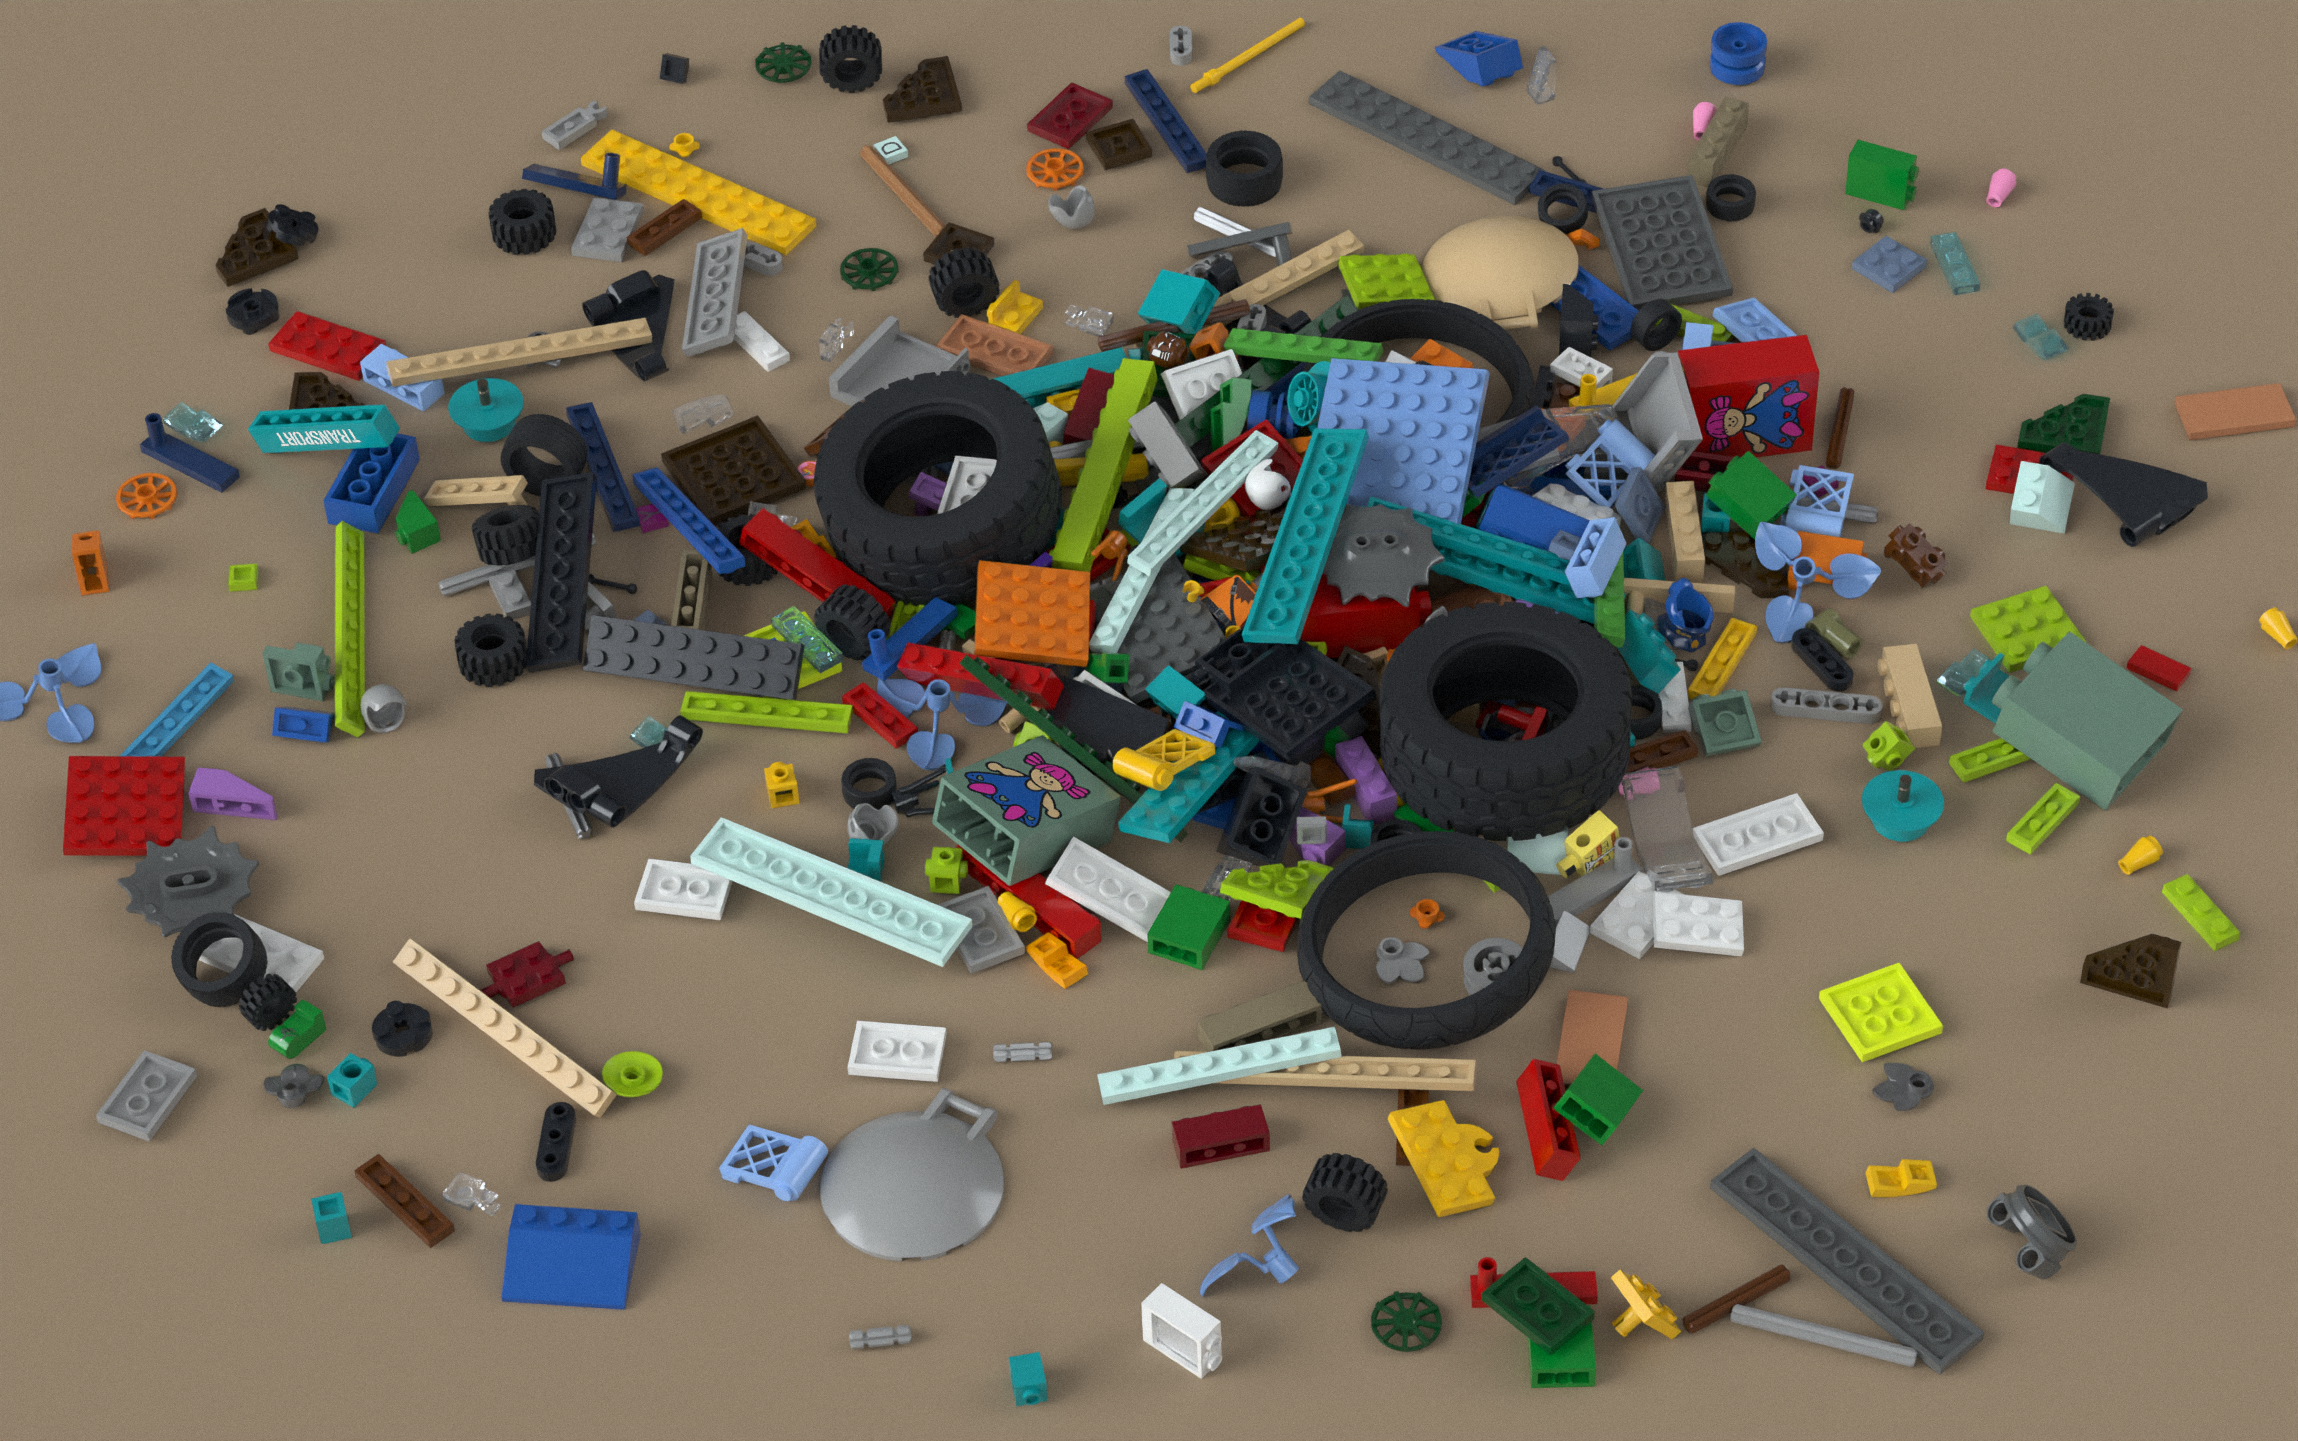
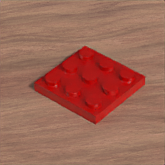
[1201,419,1303,517]

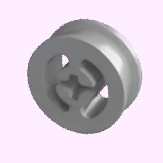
[1463,938,1523,995]

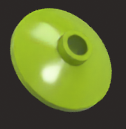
[602,1051,663,1097]

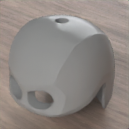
[1048,185,1095,229]
[361,684,407,733]
[847,803,899,845]

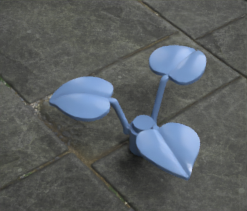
[1755,522,1881,643]
[0,643,101,743]
[877,678,1007,770]
[1200,1194,1299,1297]

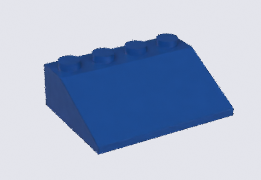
[501,1204,641,1310]

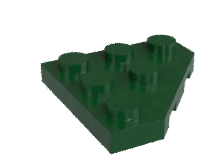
[2017,394,2110,454]

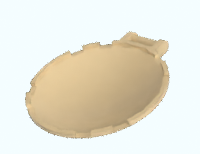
[1422,216,1579,330]

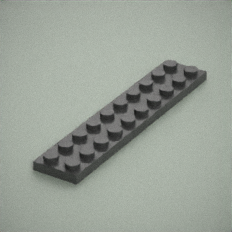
[1309,71,1545,205]
[1710,1148,1984,1375]

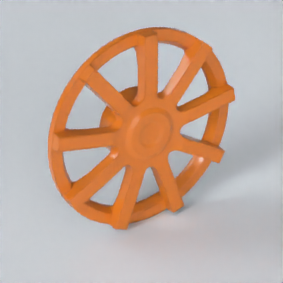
[1026,148,1084,191]
[116,473,178,519]

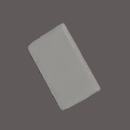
[1550,910,1590,973]

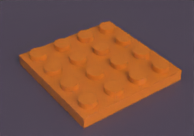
[974,560,1090,667]

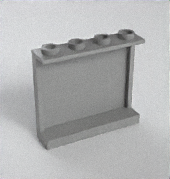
[829,315,970,406]
[1611,351,1703,492]

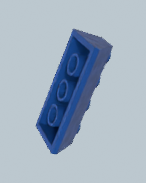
[1477,483,1590,552]

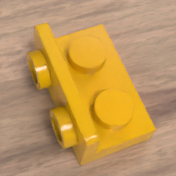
[987,279,1043,334]

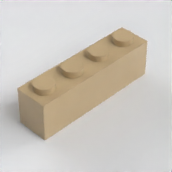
[1665,481,1705,583]
[1878,644,1942,748]

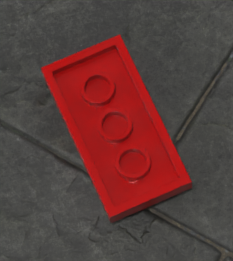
[268,311,387,381]

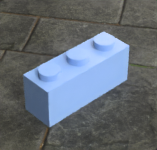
[360,344,445,412]
[1565,517,1627,598]

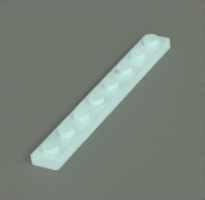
[1127,430,1278,576]
[1089,488,1195,653]
[1097,1027,1341,1105]

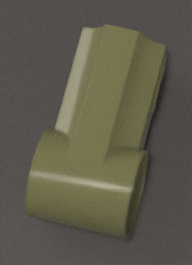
[1805,608,1863,659]

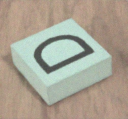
[873,136,908,164]

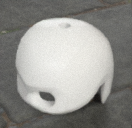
[1245,459,1291,510]

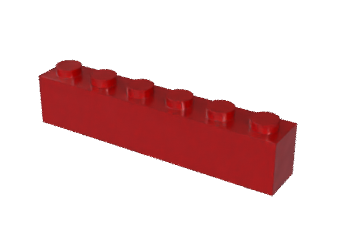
[739,508,895,619]
[897,642,1064,710]
[956,845,1101,959]

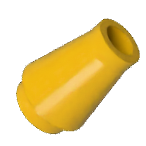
[2259,607,2298,650]
[2118,835,2163,875]
[997,892,1037,932]

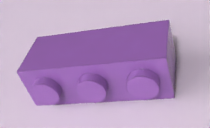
[1335,736,1397,825]

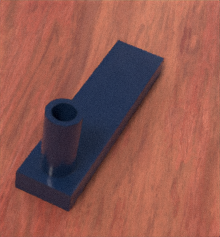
[522,153,627,200]
[140,413,240,493]

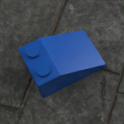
[1435,31,1523,86]

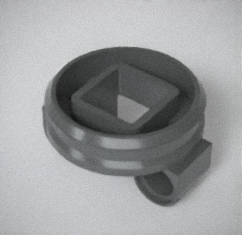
[1987,1185,2077,1280]

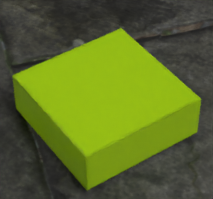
[228,563,259,592]

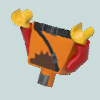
[1182,574,1262,638]

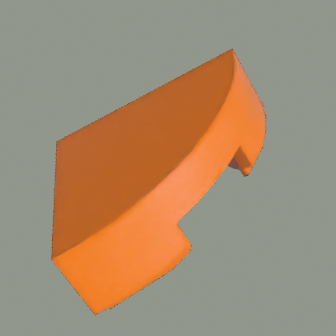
[1566,228,1600,249]

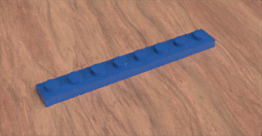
[632,467,745,574]

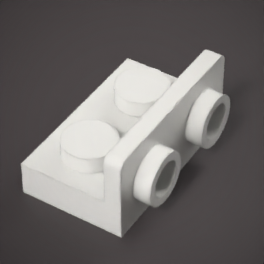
[1550,347,1613,389]

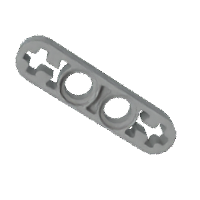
[1770,687,1883,724]

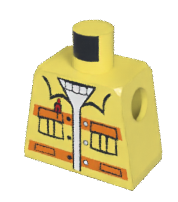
[1556,810,1620,878]

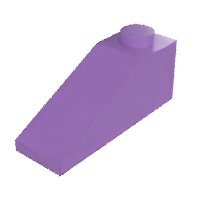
[188,768,277,820]
[1289,807,1346,866]

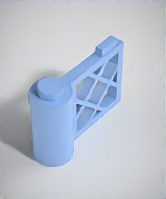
[1565,419,1655,507]
[1780,465,1854,538]
[719,1125,828,1201]

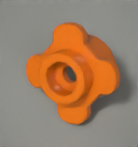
[1410,899,1445,929]

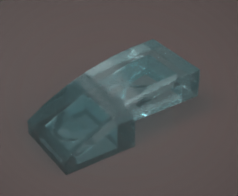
[163,401,222,443]
[1936,648,1992,697]

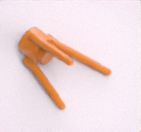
[1091,530,1129,581]
[1302,779,1357,824]

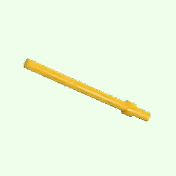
[1190,18,1305,93]

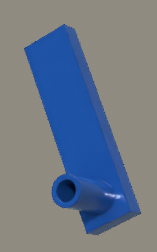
[862,597,958,681]

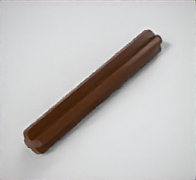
[1826,387,1854,469]
[1683,1264,1790,1334]

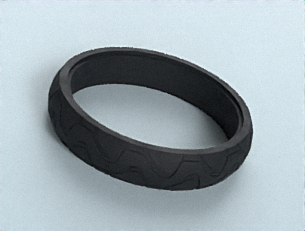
[1303,299,1535,434]
[1297,831,1556,1049]

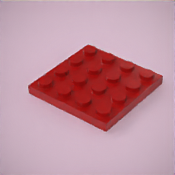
[63,756,185,856]

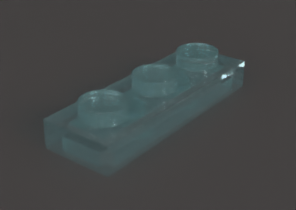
[1930,232,1980,295]
[771,606,843,674]

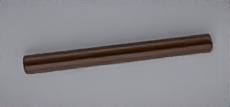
[1098,299,1250,352]

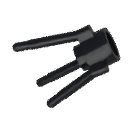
[891,768,947,818]

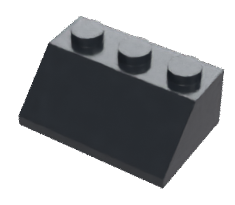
[1216,766,1308,866]

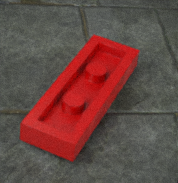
[842,682,918,749]

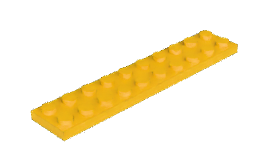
[581,129,816,256]

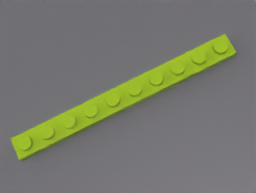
[335,521,365,738]

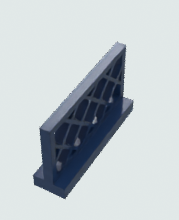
[1467,405,1570,498]

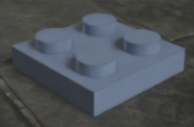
[1852,236,1927,293]
[1615,467,1665,544]

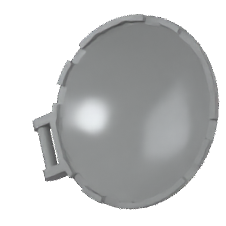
[820,1087,1004,1261]

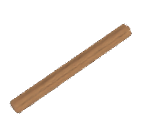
[860,145,946,237]

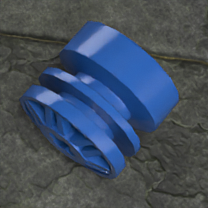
[1247,390,1302,439]

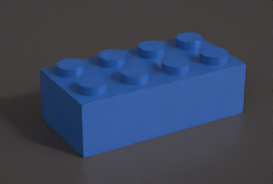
[323,433,420,534]

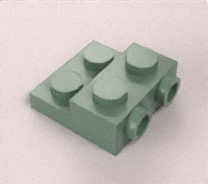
[262,642,335,702]
[1688,689,1762,757]

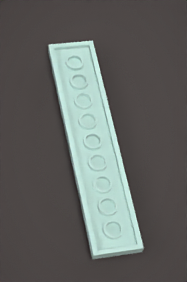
[690,817,973,967]

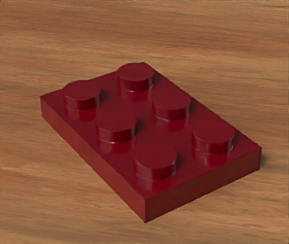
[1027,82,1113,149]

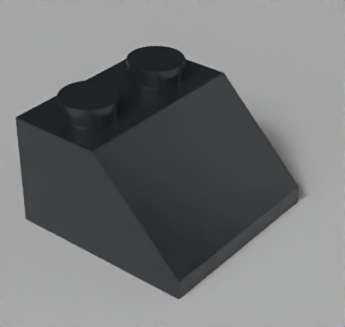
[1559,284,1599,358]

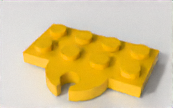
[1388,1100,1499,1217]

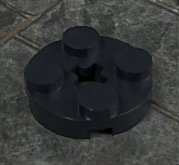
[266,204,319,246]
[226,288,280,335]
[372,1000,433,1057]

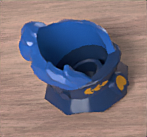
[1657,578,1714,653]

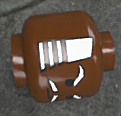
[1147,331,1189,370]

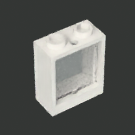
[1141,1283,1222,1379]

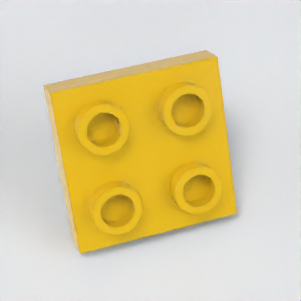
[1611,1270,1682,1340]

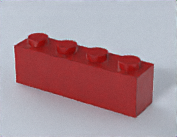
[1516,1059,1581,1181]

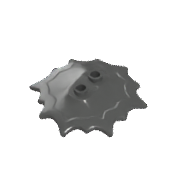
[1323,503,1445,607]
[117,826,259,938]

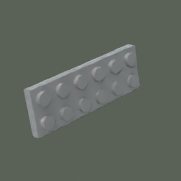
[682,228,748,357]

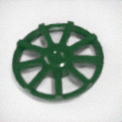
[755,42,812,83]
[840,248,899,291]
[1371,1291,1442,1352]

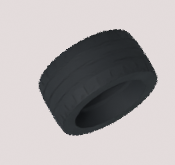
[1206,130,1283,207]
[500,414,588,497]
[171,912,268,1007]

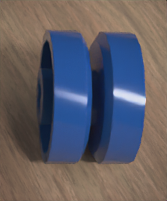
[1710,22,1767,85]

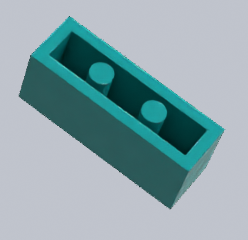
[1617,609,1681,694]

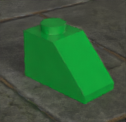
[395,490,441,554]

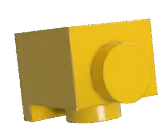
[764,762,800,809]

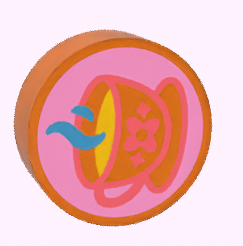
[797,461,816,486]

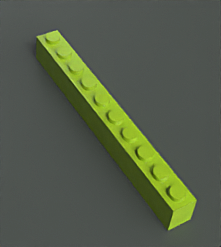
[1049,358,1158,572]

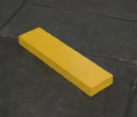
[1687,617,1757,700]

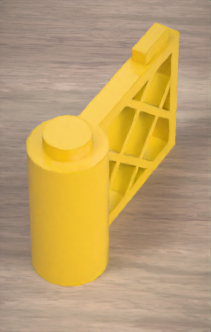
[1113,729,1216,791]

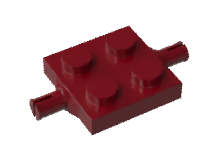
[479,941,574,1008]

